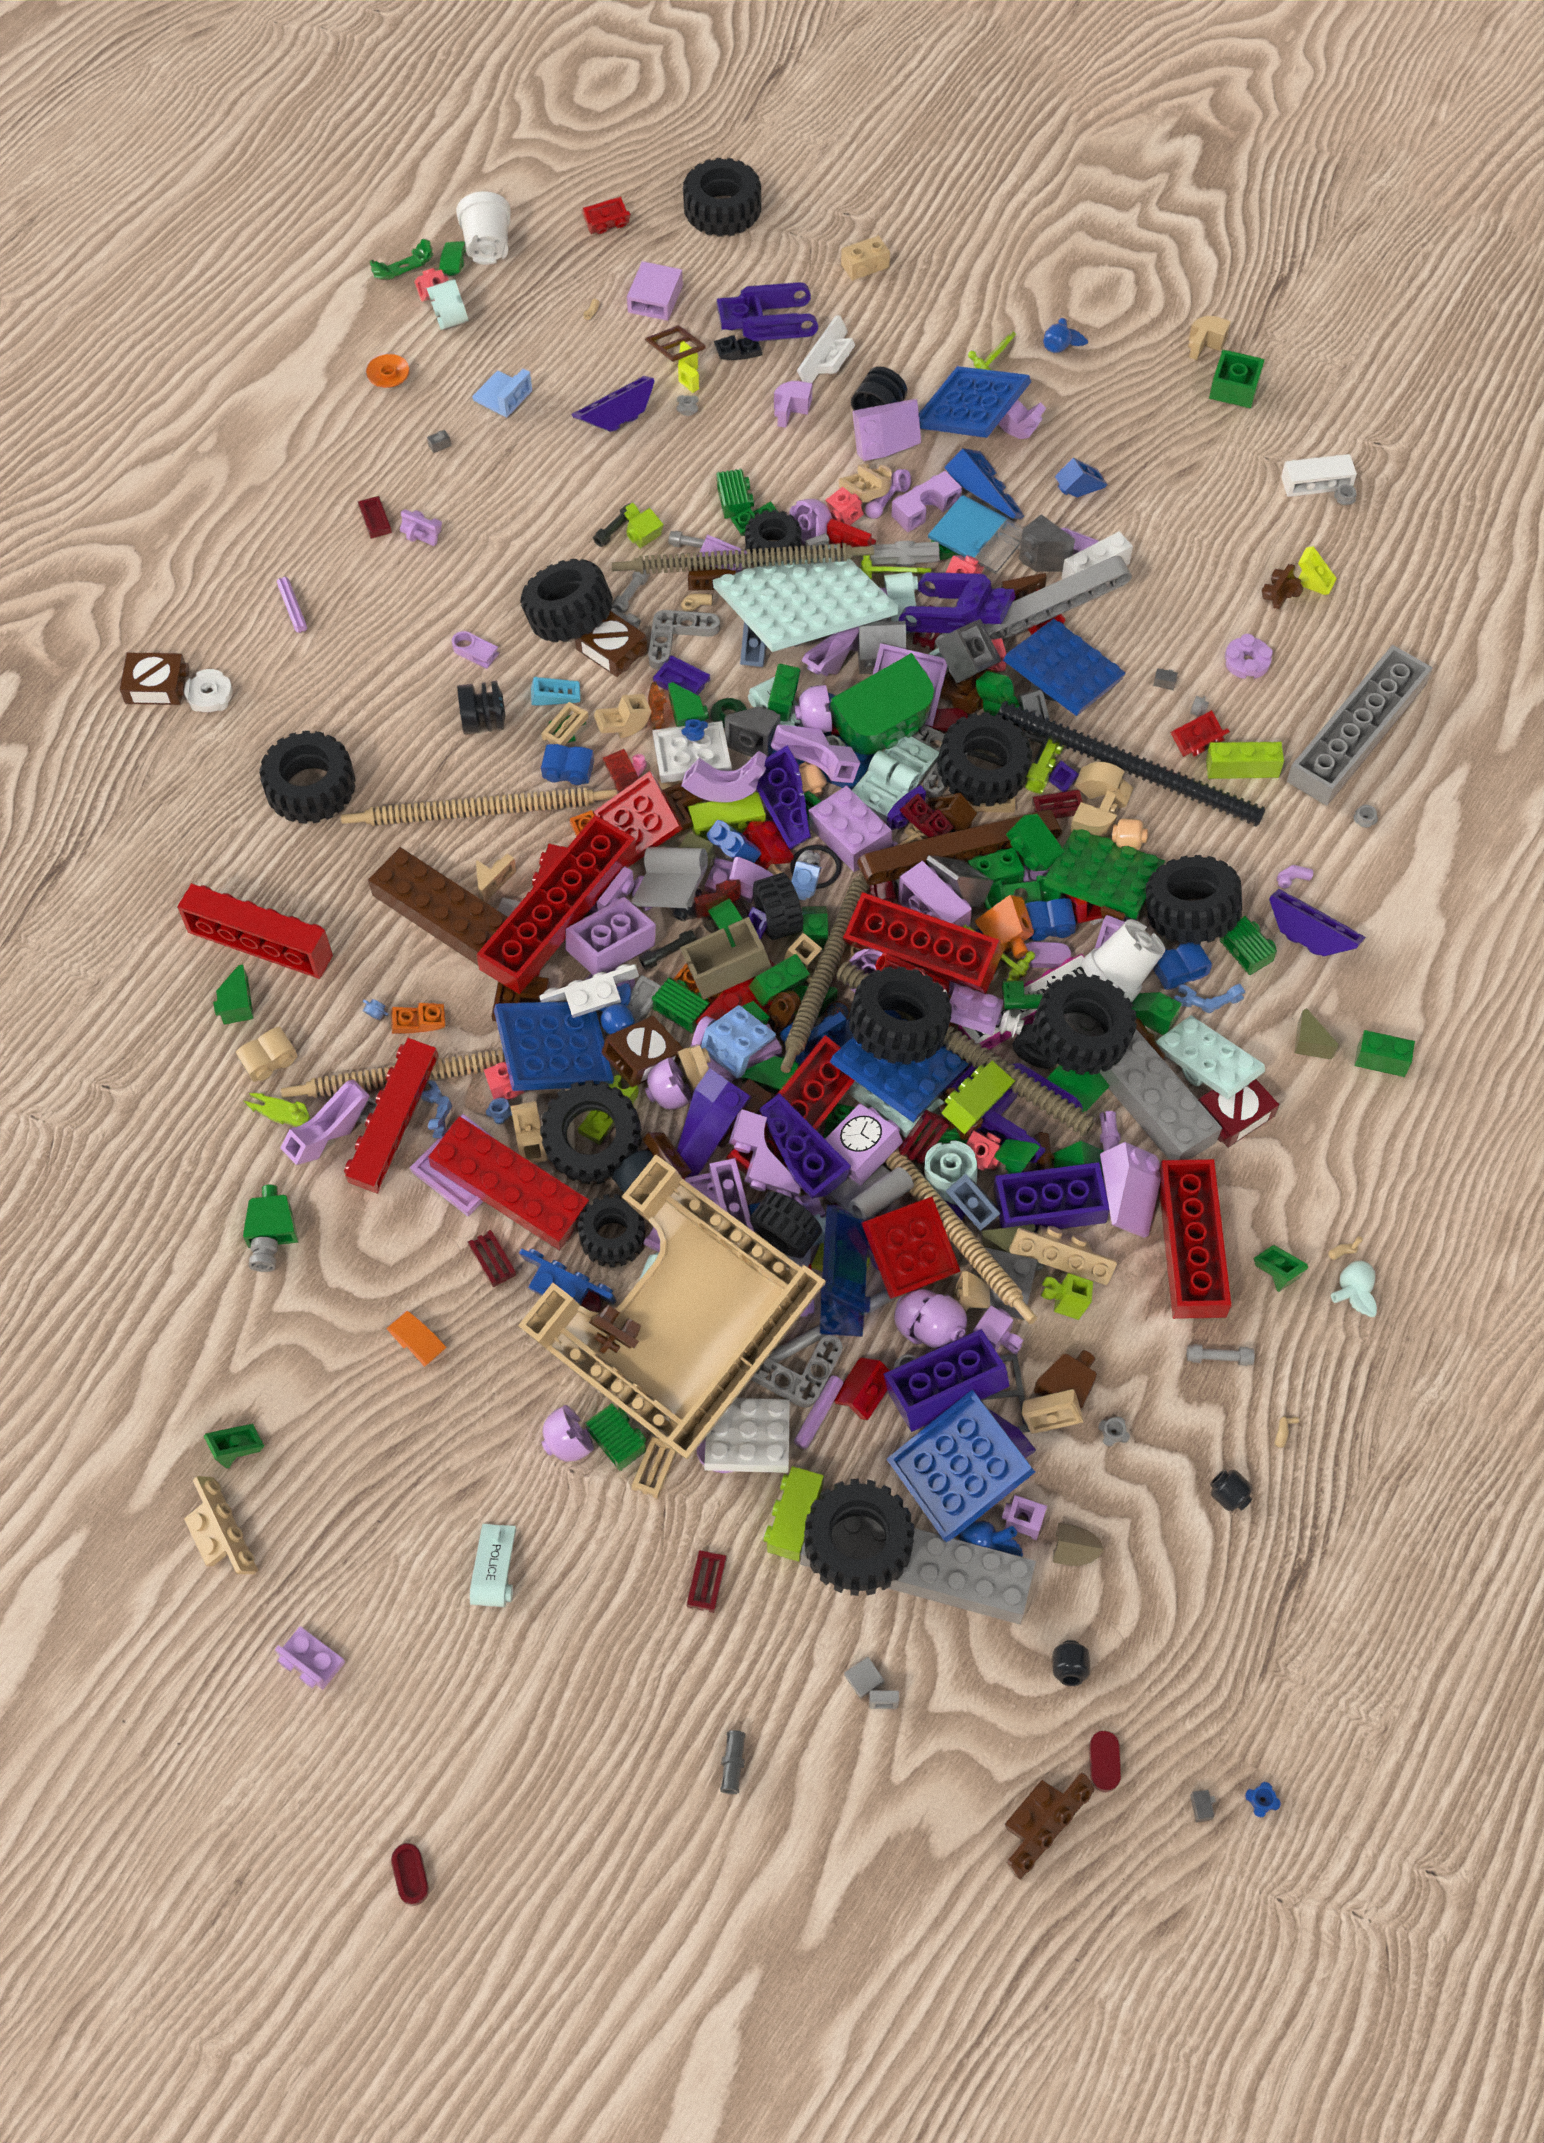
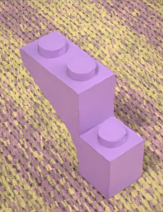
[802,626,859,676]
[771,724,860,783]
[281,1079,370,1165]
[729,1109,801,1198]

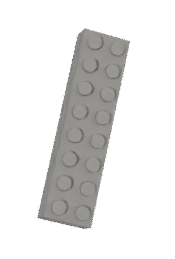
[1287,645,1433,806]
[1064,1012,1222,1160]
[800,1516,1036,1625]

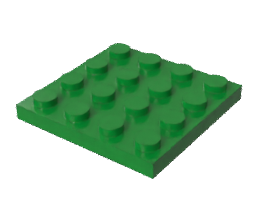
[1043,829,1166,920]

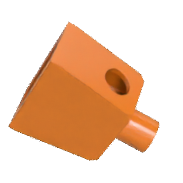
[975,895,1034,959]

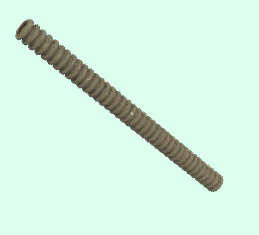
[837,961,1096,1137]

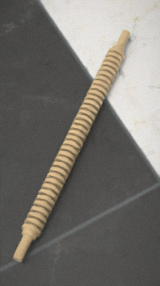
[341,787,617,826]
[281,1049,506,1098]
[884,1147,1037,1324]

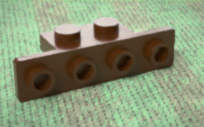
[1004,1772,1095,1879]

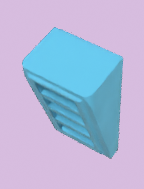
[531,677,580,706]

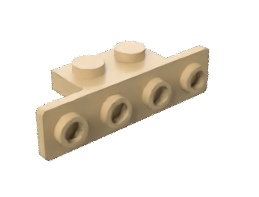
[1009,1225,1117,1285]
[184,1476,258,1574]

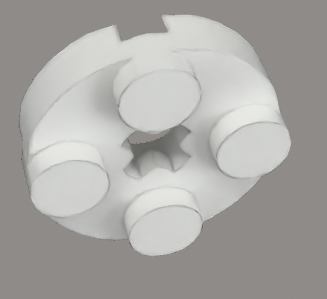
[184,669,233,712]

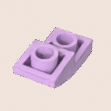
[729,857,773,891]

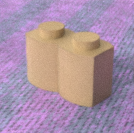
[235,1026,298,1082]

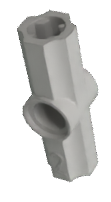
[871,541,939,566]

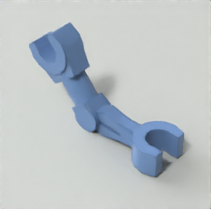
[1174,984,1245,1013]
[421,1080,452,1138]

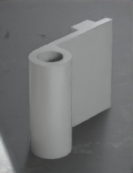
[631,847,708,908]
[823,1165,914,1222]

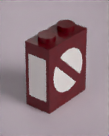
[1198,1079,1280,1148]

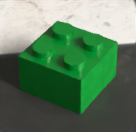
[1209,349,1265,408]

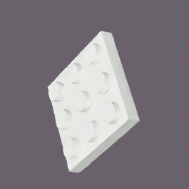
[652,721,732,783]
[704,1398,790,1473]

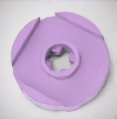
[1225,634,1273,679]

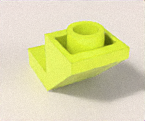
[678,341,699,393]

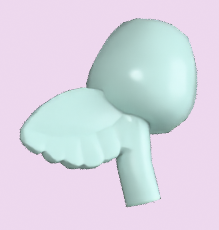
[1331,1261,1377,1317]

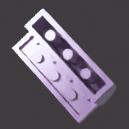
[685,1158,754,1232]

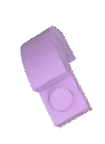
[681,751,766,802]

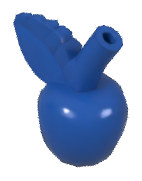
[1043,318,1088,353]
[599,983,635,1034]
[959,1520,1023,1557]

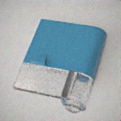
[928,495,1025,574]

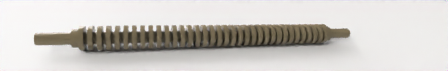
[612,543,874,574]
[780,871,870,1073]

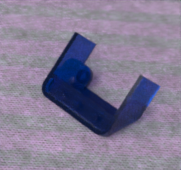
[820,1205,871,1337]

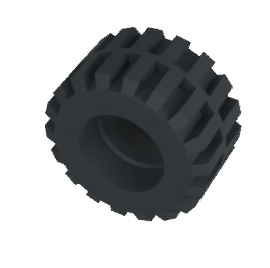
[745,510,801,567]
[753,872,803,940]
[749,1191,823,1259]
[578,1194,646,1267]

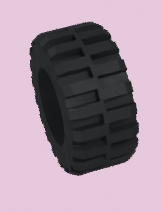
[683,157,762,237]
[520,559,613,642]
[937,712,1032,807]
[259,731,356,824]
[1146,855,1243,945]
[849,967,952,1065]
[1032,974,1136,1075]
[540,1080,642,1184]
[804,1479,914,1596]

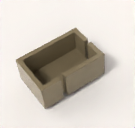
[680,917,772,1000]

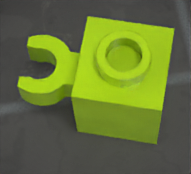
[624,502,664,549]
[1041,1273,1093,1320]

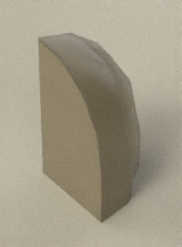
[1053,1523,1103,1566]

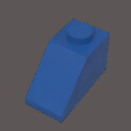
[1055,457,1108,498]

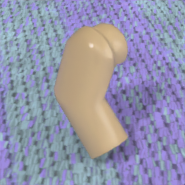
[681,593,713,612]

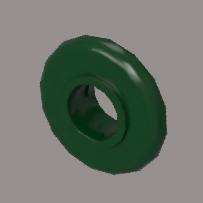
[710,698,747,728]

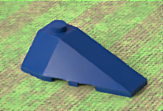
[944,448,1025,520]

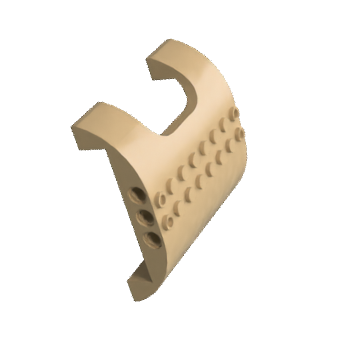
[518,1155,826,1460]

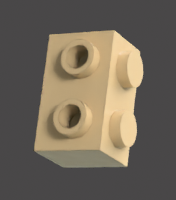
[841,235,890,281]

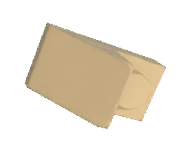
[476,854,517,902]
[953,1271,990,1313]

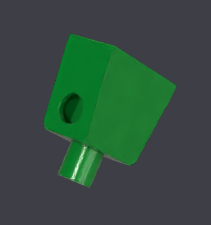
[243,1184,298,1248]

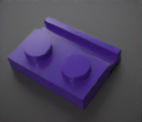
[653,655,710,695]

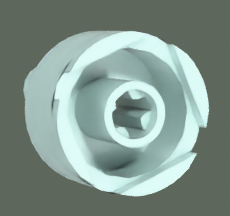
[427,279,469,330]
[925,1141,977,1204]

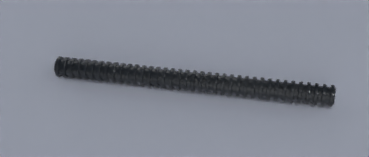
[998,700,1265,827]

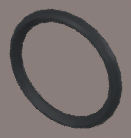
[790,845,841,889]

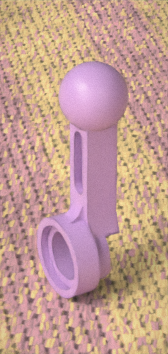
[865,469,911,519]

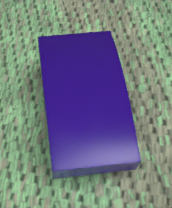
[886,785,926,830]

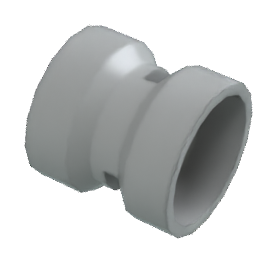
[249,1237,278,1272]

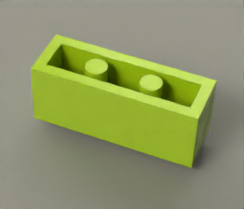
[1206,742,1284,779]
[688,792,765,841]
[941,1060,1015,1134]
[763,1466,824,1562]

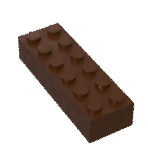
[368,847,508,965]

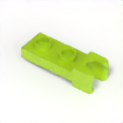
[1025,739,1064,794]
[578,1075,639,1145]

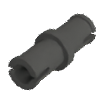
[720,1730,746,1794]

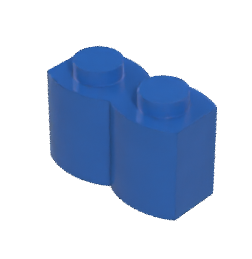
[541,744,594,785]
[707,820,761,863]
[1025,898,1076,941]
[1153,942,1212,990]

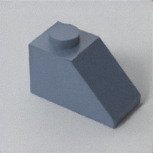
[740,622,767,667]
[945,1173,1000,1231]

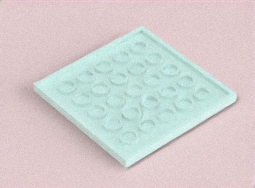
[713,544,898,652]

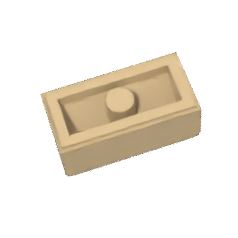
[1021,1389,1083,1434]

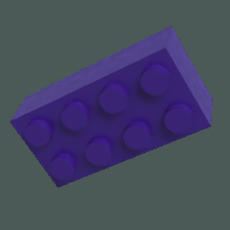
[993,1162,1110,1232]
[884,1329,1010,1432]

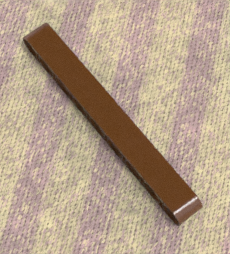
[857,810,1062,885]

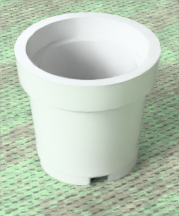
[456,191,511,265]
[1082,919,1165,1002]

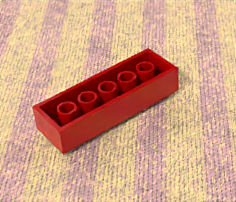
[177,883,333,979]
[843,892,1005,994]
[725,1035,855,1191]
[428,1116,589,1251]
[1159,1159,1231,1319]

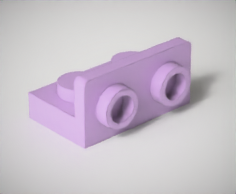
[275,1626,345,1690]

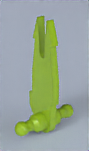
[968,331,1016,370]
[859,555,931,579]
[963,924,1036,986]
[243,1093,311,1127]

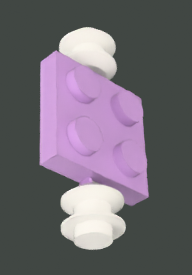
[943,985,1024,1038]

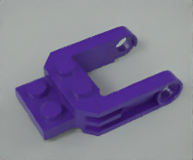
[717,282,818,341]
[899,572,1015,633]
[951,1063,1083,1163]

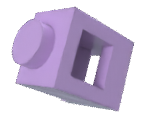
[1002,1495,1047,1540]

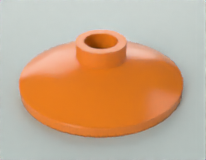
[366,354,409,388]

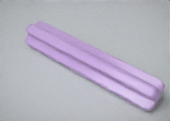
[277,577,307,633]
[794,1375,843,1449]

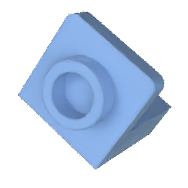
[791,860,822,900]

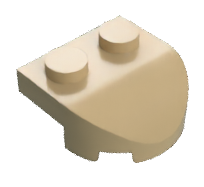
[839,464,892,503]
[677,1044,711,1094]

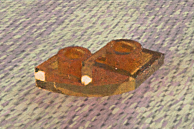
[648,681,667,734]

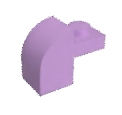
[774,381,813,428]
[998,400,1046,439]

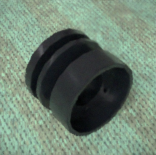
[851,366,908,411]
[457,681,506,735]

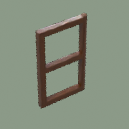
[645,325,706,362]

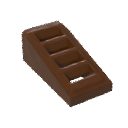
[688,566,736,591]
[1001,573,1047,602]

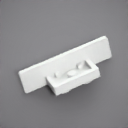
[797,315,855,383]
[539,964,639,1018]

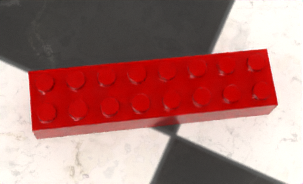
[476,815,636,994]

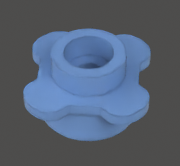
[363,999,389,1020]
[486,1098,512,1124]

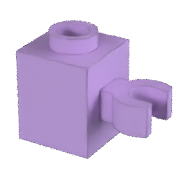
[973,1306,1023,1355]

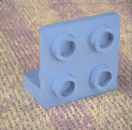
[472,369,532,418]
[701,1005,776,1079]

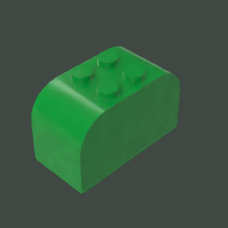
[830,653,934,755]

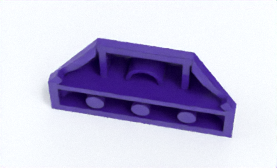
[571,376,655,432]
[1269,889,1366,957]

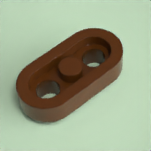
[766,990,801,1035]

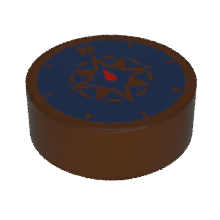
[825,1001,850,1020]

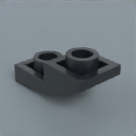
[714,335,763,360]

